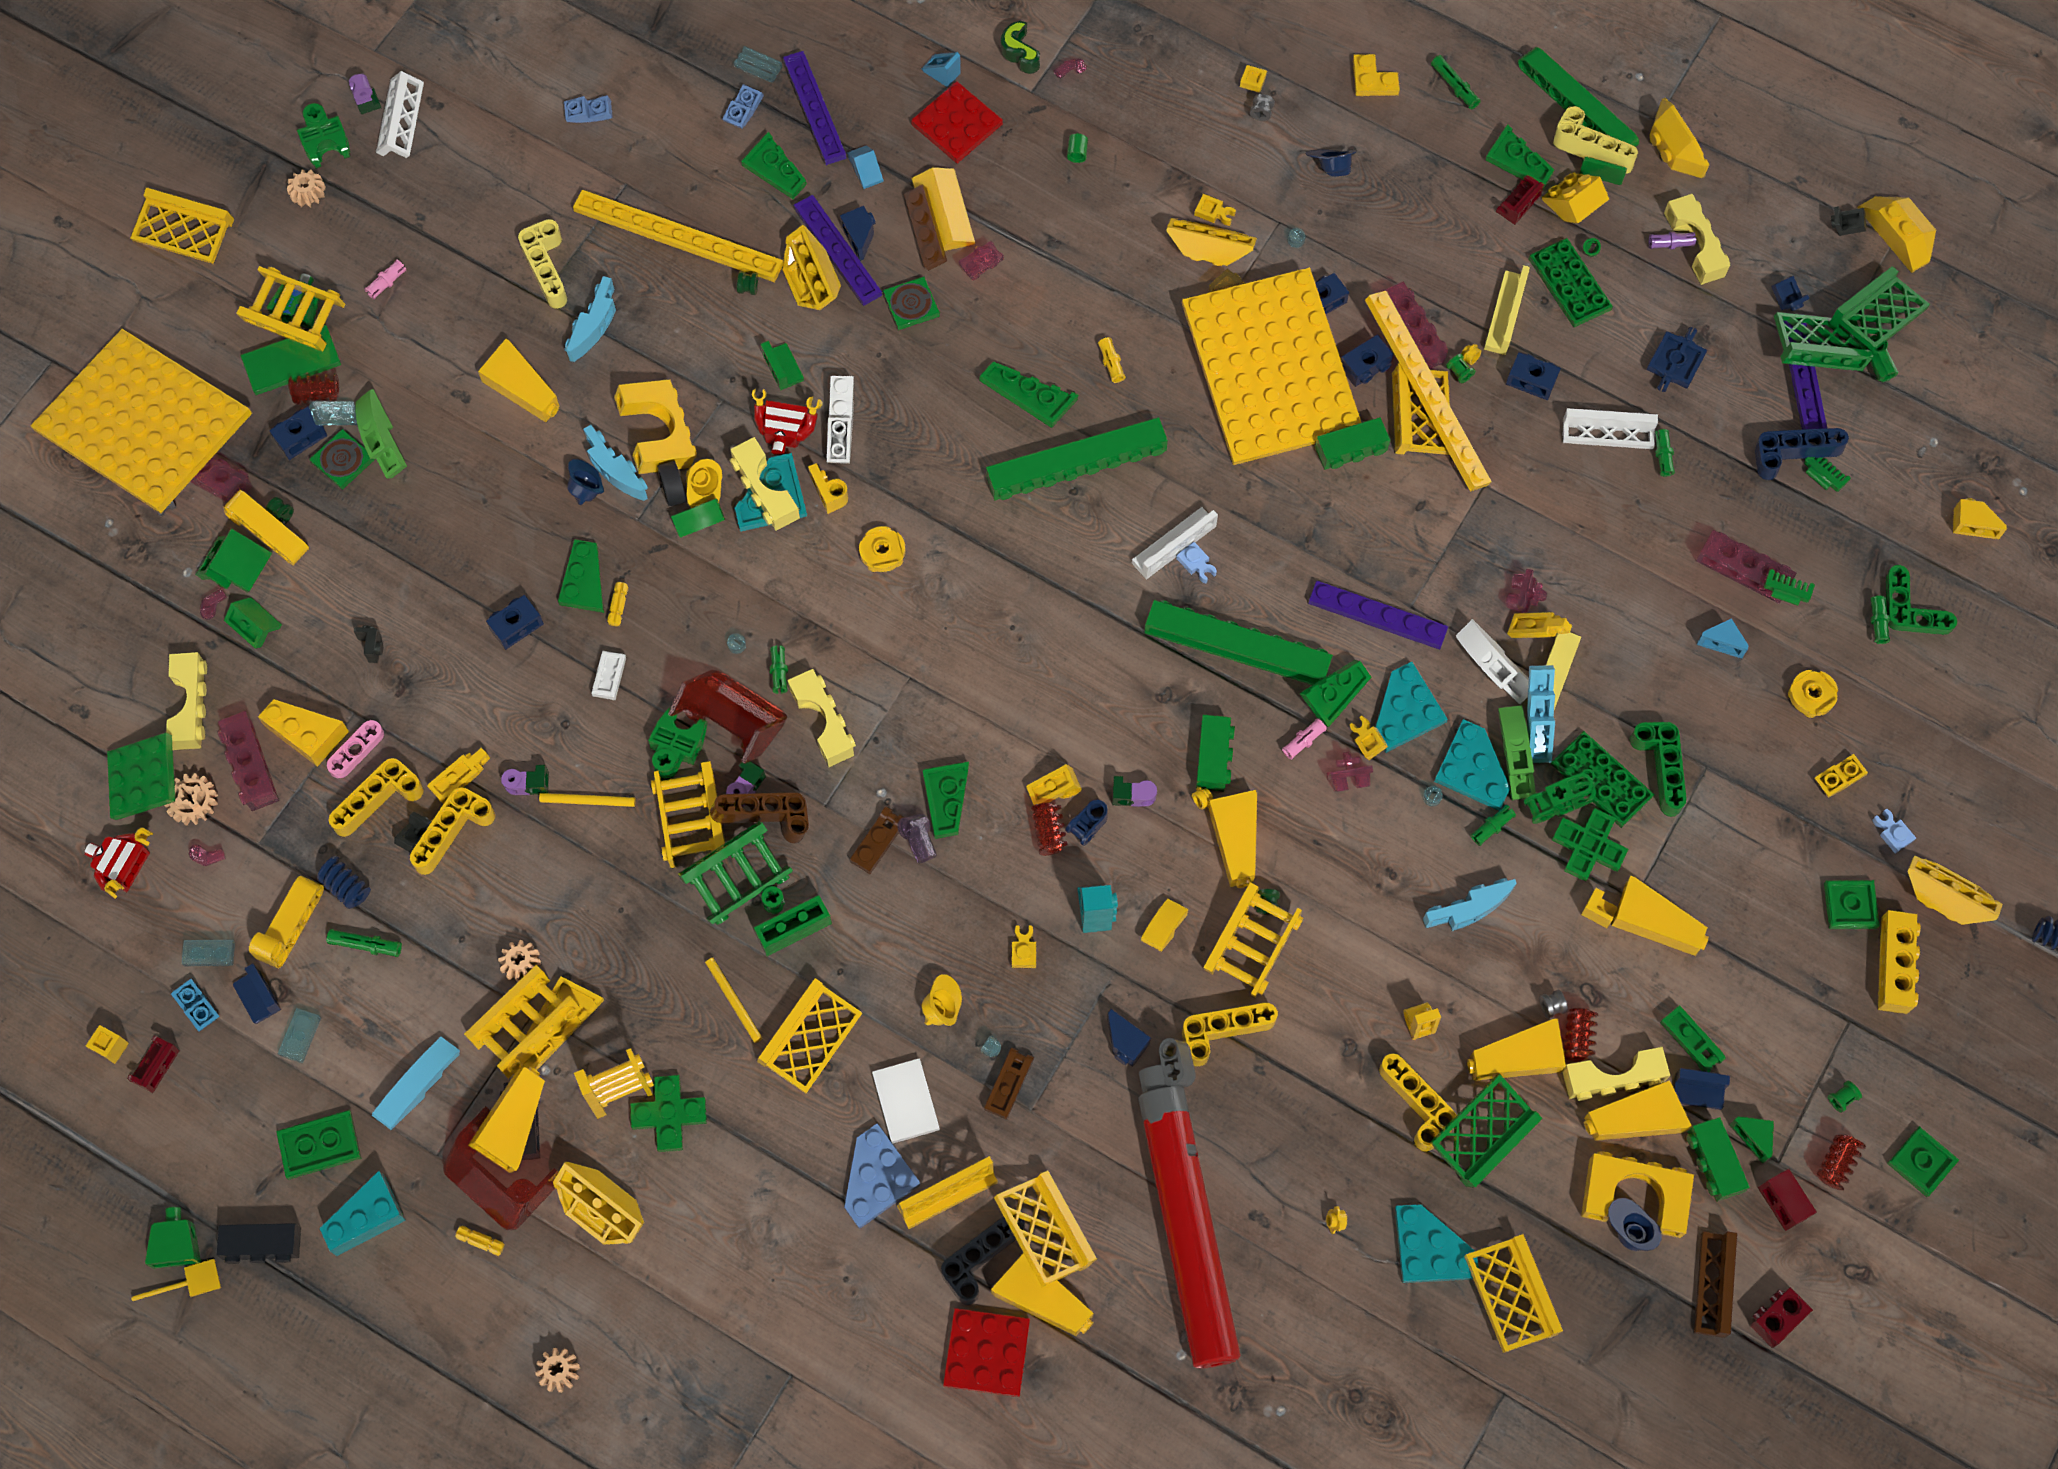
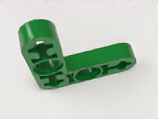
[1886,565,1958,635]

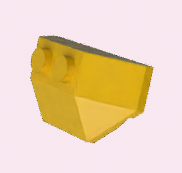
[1649,97,1709,178]
[1857,196,1936,273]
[1167,218,1257,266]
[783,225,841,310]
[1908,856,2003,925]
[553,1162,644,1245]

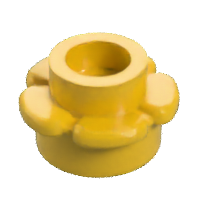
[1461,344,1482,365]
[1192,787,1213,810]

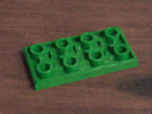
[1528,238,1613,328]
[241,325,342,395]
[1551,731,1655,828]

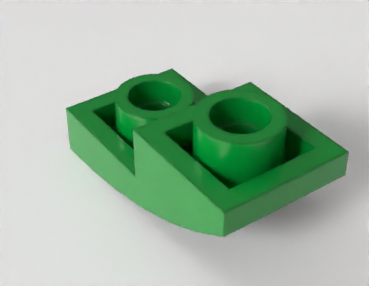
[671,498,725,538]

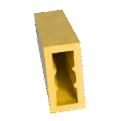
[478,339,559,422]
[1208,790,1257,888]
[1612,876,1709,956]
[1467,1019,1566,1081]
[469,1067,545,1173]
[1584,1080,1692,1141]
[991,1253,1094,1336]

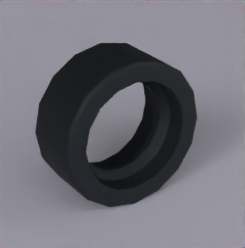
[657,461,686,507]

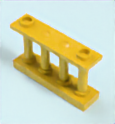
[236,266,346,352]
[651,761,728,868]
[1203,882,1304,998]
[464,965,580,1079]
[574,1048,654,1119]

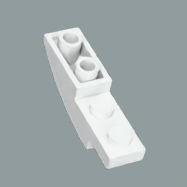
[827,376,854,463]
[1456,619,1529,704]

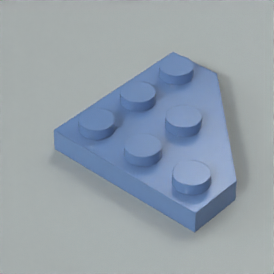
[844,1124,921,1229]

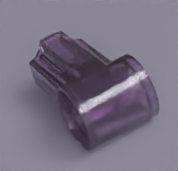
[898,814,937,863]

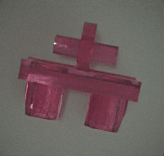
[959,241,1004,281]
[1506,569,1547,613]
[1326,751,1373,792]

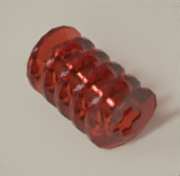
[289,374,339,405]
[1031,803,1068,856]
[1564,1008,1599,1062]
[1816,1134,1866,1190]

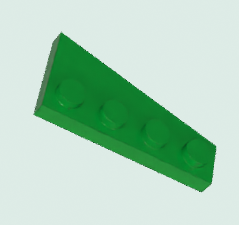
[979,362,1079,428]

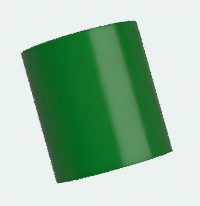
[1067,134,1088,163]

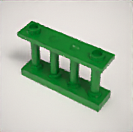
[678,821,793,925]

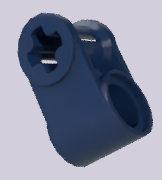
[1065,800,1108,846]

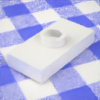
[592,651,626,700]

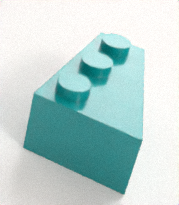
[1077,884,1118,933]
[319,1171,406,1256]

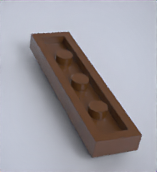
[904,184,947,271]

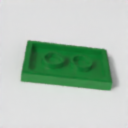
[276,1110,362,1180]

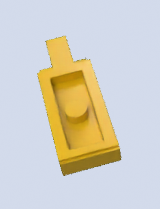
[1507,612,1572,638]
[427,748,490,804]

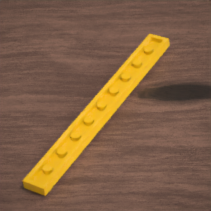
[573,190,783,283]
[1365,291,1492,492]

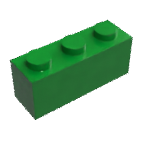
[1315,417,1390,470]
[1196,715,1235,792]
[754,895,832,956]
[1687,1117,1750,1202]

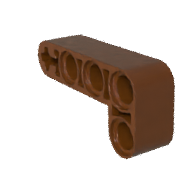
[710,793,809,844]

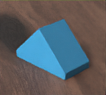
[922,52,961,88]
[847,145,883,189]
[1697,618,1749,659]

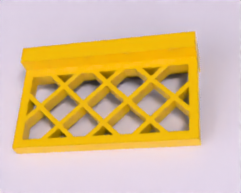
[131,188,234,264]
[1392,363,1450,455]
[757,978,862,1094]
[897,1156,998,1229]
[994,1171,1097,1287]
[1464,1234,1563,1353]

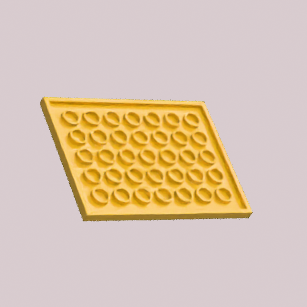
[1182,268,1361,465]
[30,329,252,514]

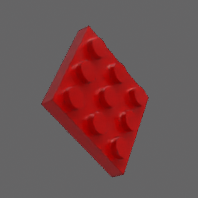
[911,81,1003,164]
[943,1308,1030,1397]

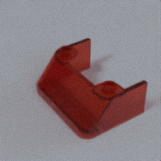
[668,670,787,764]
[443,1106,559,1231]

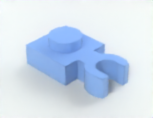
[1176,542,1217,583]
[1872,809,1916,854]

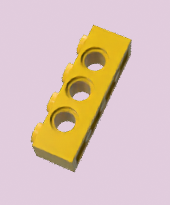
[1878,910,1921,1014]

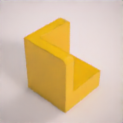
[1581,888,1618,928]
[86,1025,129,1064]

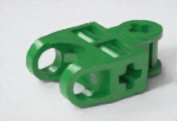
[297,103,351,169]
[648,707,708,780]
[1523,773,1596,824]

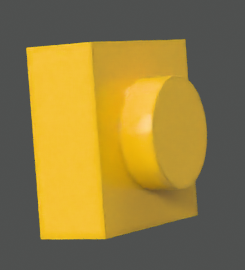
[1240,65,1267,93]

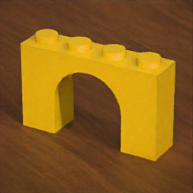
[614,380,696,474]
[1581,1151,1694,1238]

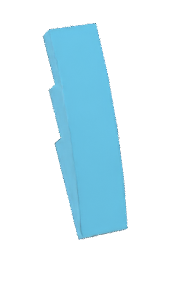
[1527,665,1555,763]
[372,1037,460,1130]

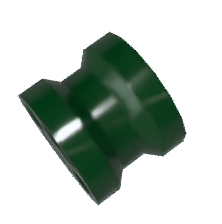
[737,271,758,295]
[265,497,294,525]
[1256,889,1280,915]

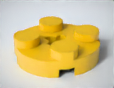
[859,526,906,572]
[1788,670,1838,718]

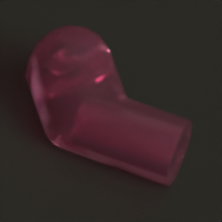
[1054,58,1087,79]
[200,588,227,620]
[188,844,226,866]

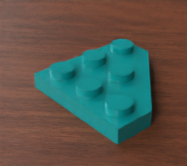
[735,453,807,532]
[1376,662,1448,753]
[1434,719,1510,811]
[1395,1204,1479,1283]

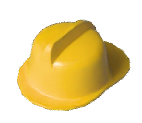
[686,459,722,508]
[921,974,962,1026]

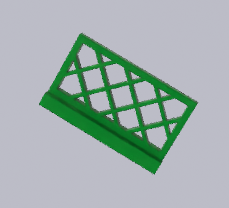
[1830,266,1930,351]
[1774,312,1873,371]
[1430,1074,1543,1188]

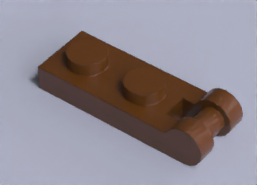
[850,806,907,874]
[984,1048,1034,1120]

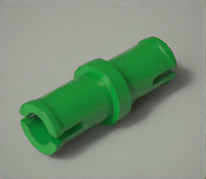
[1654,429,1675,477]
[1870,596,1890,644]
[769,645,788,694]
[1470,805,1516,846]

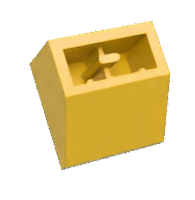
[1541,173,1609,223]

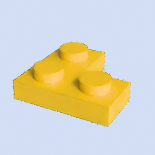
[1353,54,1399,96]

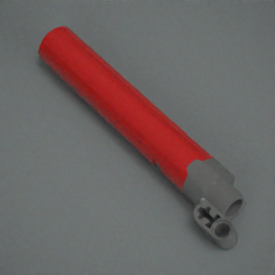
[1138,1038,1241,1369]

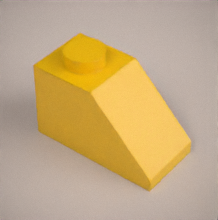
[1953,498,2007,539]

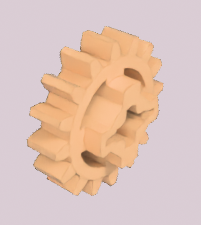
[164,773,218,825]

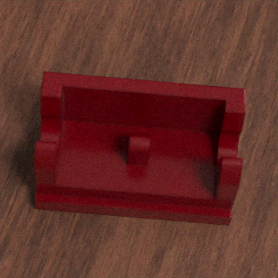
[1496,175,1545,225]
[127,1035,180,1093]
[1758,1169,1817,1231]

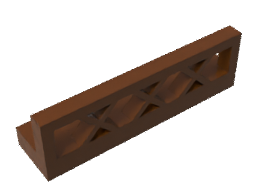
[1694,1231,1738,1338]

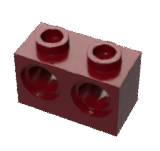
[1750,1287,1813,1348]

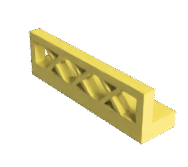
[1484,265,1530,355]
[1546,633,1581,710]

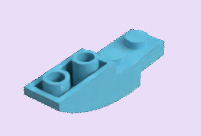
[565,276,616,362]
[583,425,648,501]
[1423,878,1517,931]

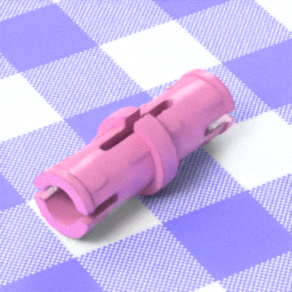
[364,260,406,300]
[1282,719,1326,760]

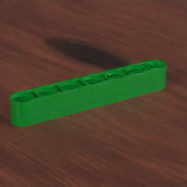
[1518,47,1639,147]

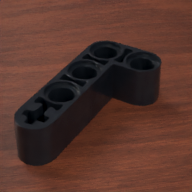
[941,1216,1025,1305]

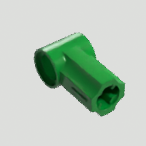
[1865,335,1899,383]

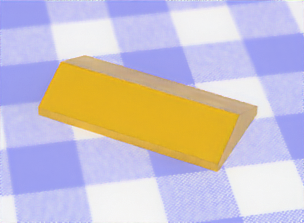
[912,168,975,251]

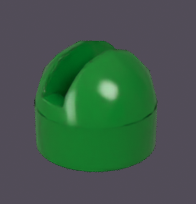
[1583,238,1601,257]

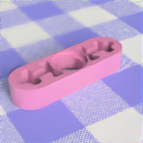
[327,720,384,778]

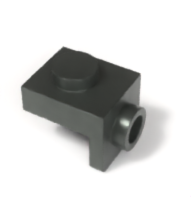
[1831,206,1866,236]
[354,625,384,663]
[394,811,432,853]

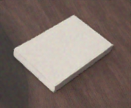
[872,1058,940,1144]

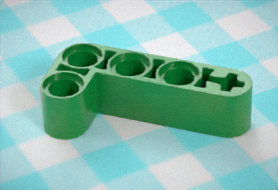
[1629,722,1687,817]

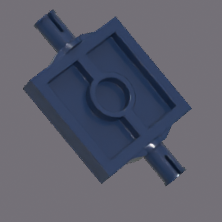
[1647,327,1707,392]

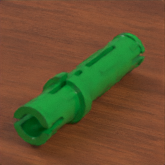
[1431,55,1481,110]
[326,929,402,958]

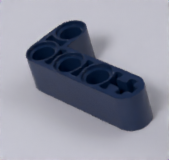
[1755,428,1849,480]

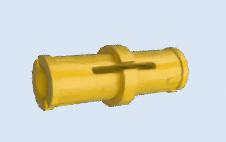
[1098,337,1126,383]

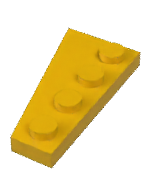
[521,976,604,1070]

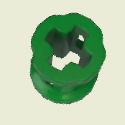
[1446,354,1476,384]
[761,886,785,914]
[1828,1080,1862,1113]

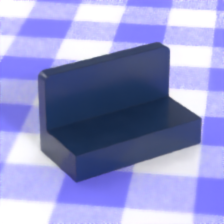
[233,964,281,1024]
[1674,1068,1730,1110]

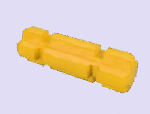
[607,582,628,627]
[455,1225,504,1256]

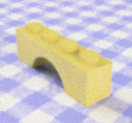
[1664,194,1730,285]
[729,437,800,531]
[166,652,207,750]
[787,669,856,767]
[1562,1047,1670,1101]

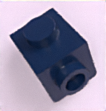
[1771,276,1810,311]

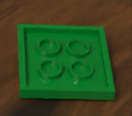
[107,733,175,820]

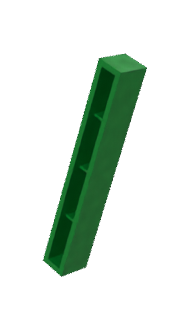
[986,418,1168,501]
[1145,600,1333,685]

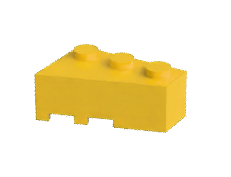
[258,699,349,767]

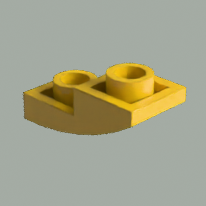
[1814,754,1868,798]
[1141,898,1188,952]

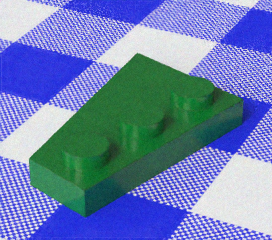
[1486,124,1554,189]
[741,131,807,199]
[558,540,604,613]
[1300,660,1372,727]
[922,762,969,839]

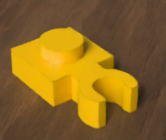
[1194,194,1236,226]
[1350,716,1388,760]
[1012,925,1036,968]

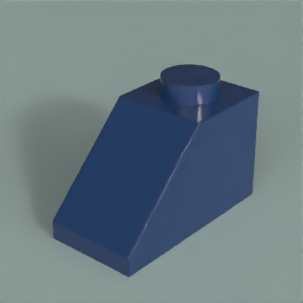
[840,205,876,261]
[1108,1009,1151,1067]

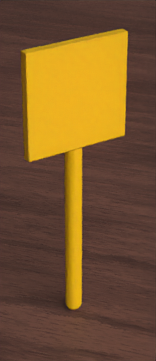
[131,1259,221,1301]

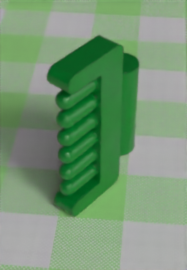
[1804,457,1851,492]
[1764,569,1815,606]

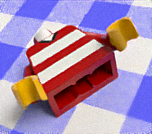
[752,389,822,456]
[85,827,153,899]

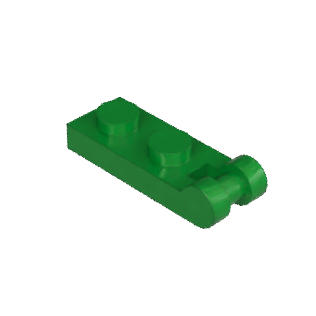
[1660,1005,1726,1073]

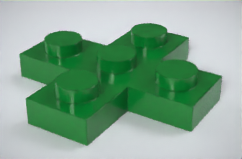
[1552,808,1629,882]
[630,1075,707,1152]

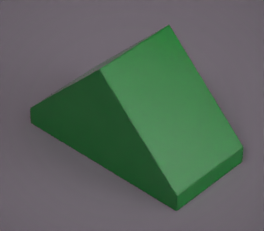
[1729,1116,1774,1164]

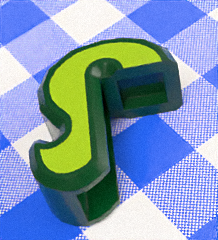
[1001,21,1040,74]

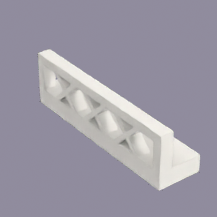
[376,71,424,158]
[1563,408,1658,449]
[1132,507,1218,580]

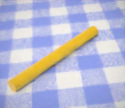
[539,793,636,807]
[705,958,762,1043]

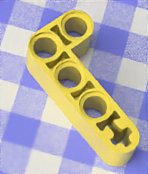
[1553,107,1638,174]
[518,219,567,309]

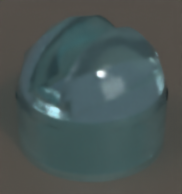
[1287,228,1306,247]
[727,633,746,654]
[1423,786,1443,806]
[980,1035,1001,1057]

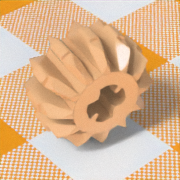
[287,169,326,208]
[498,940,541,982]
[535,1348,580,1393]

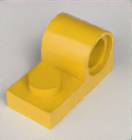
[808,463,849,514]
[1026,764,1082,808]
[1404,1002,1441,1040]

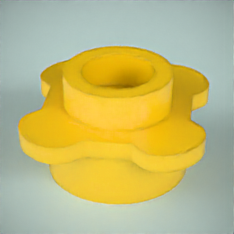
[1326,1206,1347,1234]

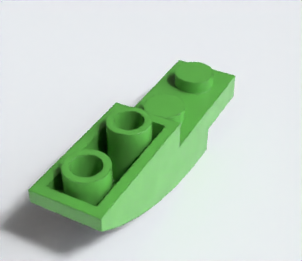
[355,389,407,478]
[1498,705,1536,801]

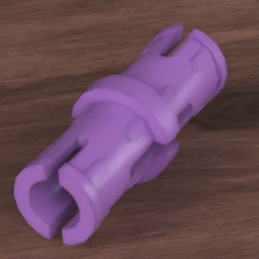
[1649,232,1696,250]

